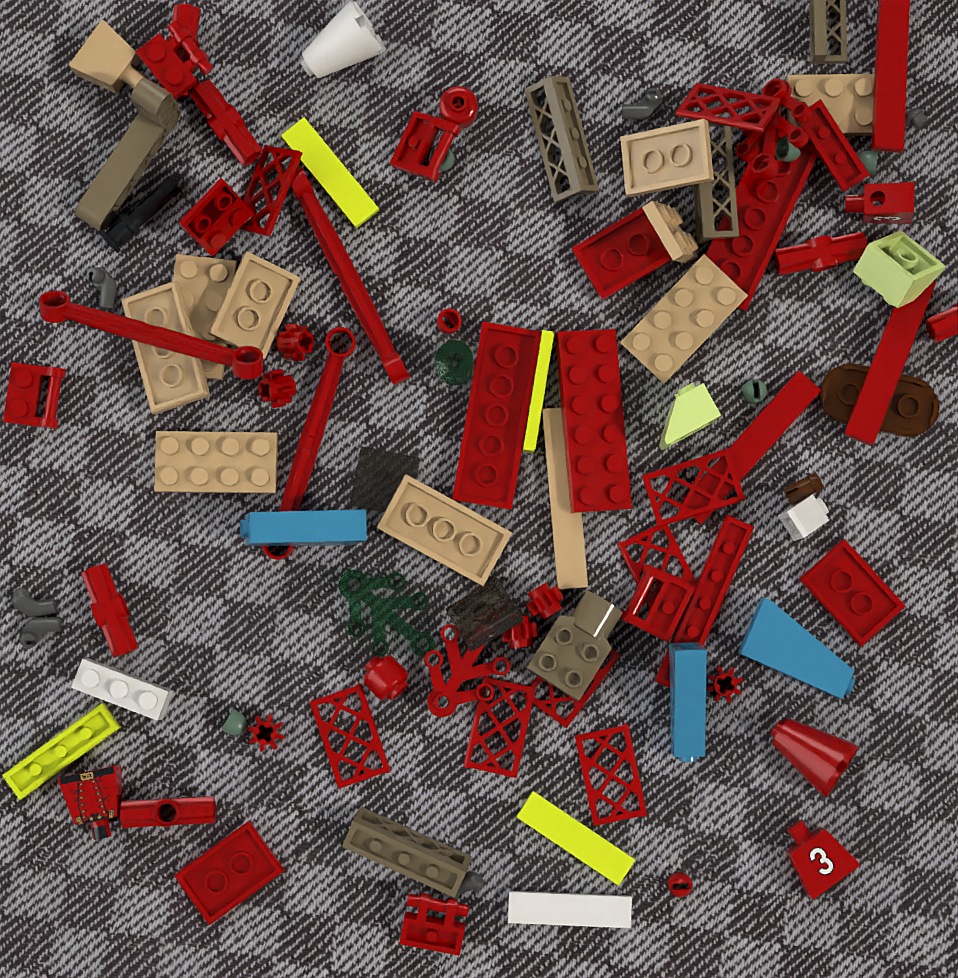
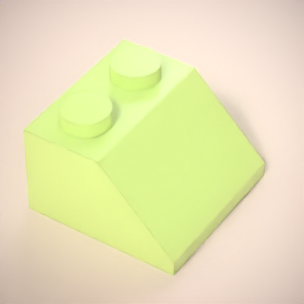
[853,231,946,308]
[659,383,721,450]

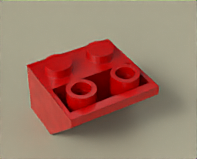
[178,178,254,257]

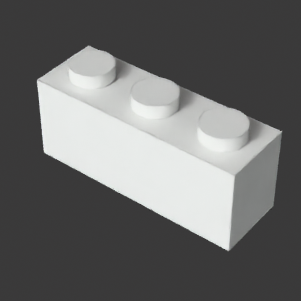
[71,659,174,721]

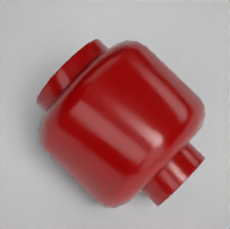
[439,86,478,129]
[363,655,409,701]

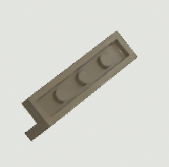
[809,0,847,64]
[524,76,599,202]
[693,119,739,244]
[342,806,472,898]

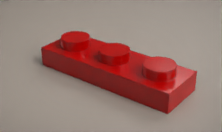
[796,99,870,193]

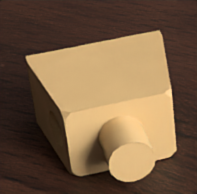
[69,20,147,93]

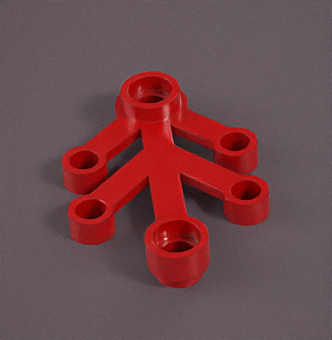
[735,78,812,180]
[423,612,510,717]

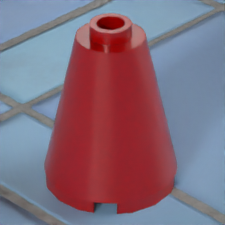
[770,718,859,797]

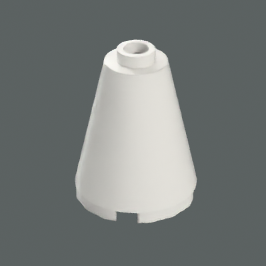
[300,0,386,78]

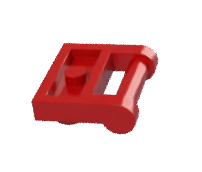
[389,111,462,183]
[3,362,66,429]
[620,563,695,643]

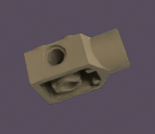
[527,590,623,702]

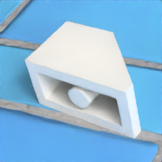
[778,494,829,541]

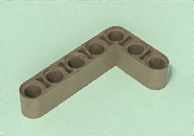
[75,77,181,232]

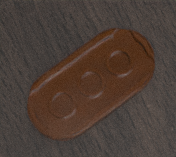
[819,363,940,437]

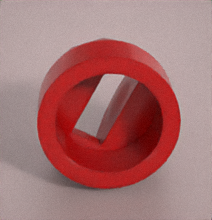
[436,308,462,334]
[667,872,693,898]

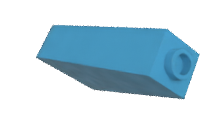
[240,510,367,546]
[737,598,855,699]
[669,642,707,762]

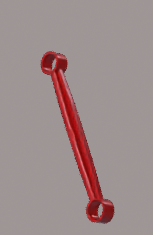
[290,166,410,386]
[39,290,263,379]
[262,327,356,560]

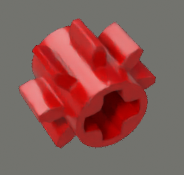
[276,323,314,361]
[258,369,296,408]
[525,582,564,620]
[501,615,538,649]
[706,666,743,703]
[247,714,286,752]

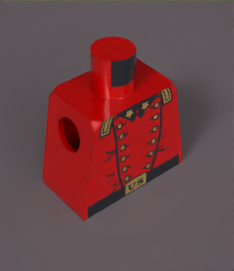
[58,764,122,840]

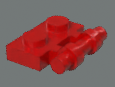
[136,21,214,100]
[399,893,469,956]

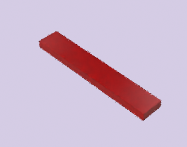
[871,0,910,153]
[843,281,936,446]
[680,371,821,525]
[654,515,754,688]

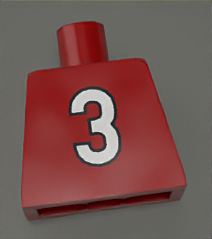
[845,182,914,224]
[786,820,861,899]

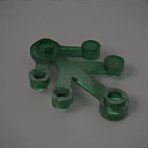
[339,570,435,657]

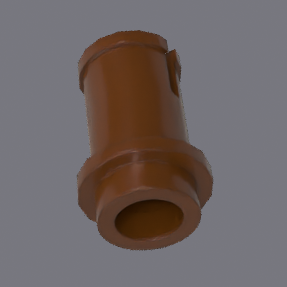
[783,472,824,505]

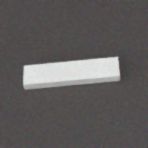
[508,891,632,928]

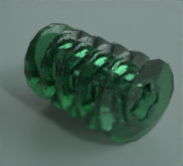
[435,340,474,386]

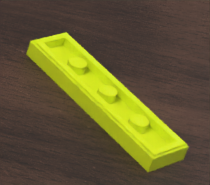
[281,117,379,229]
[523,330,554,454]
[2,703,121,800]
[516,791,635,886]

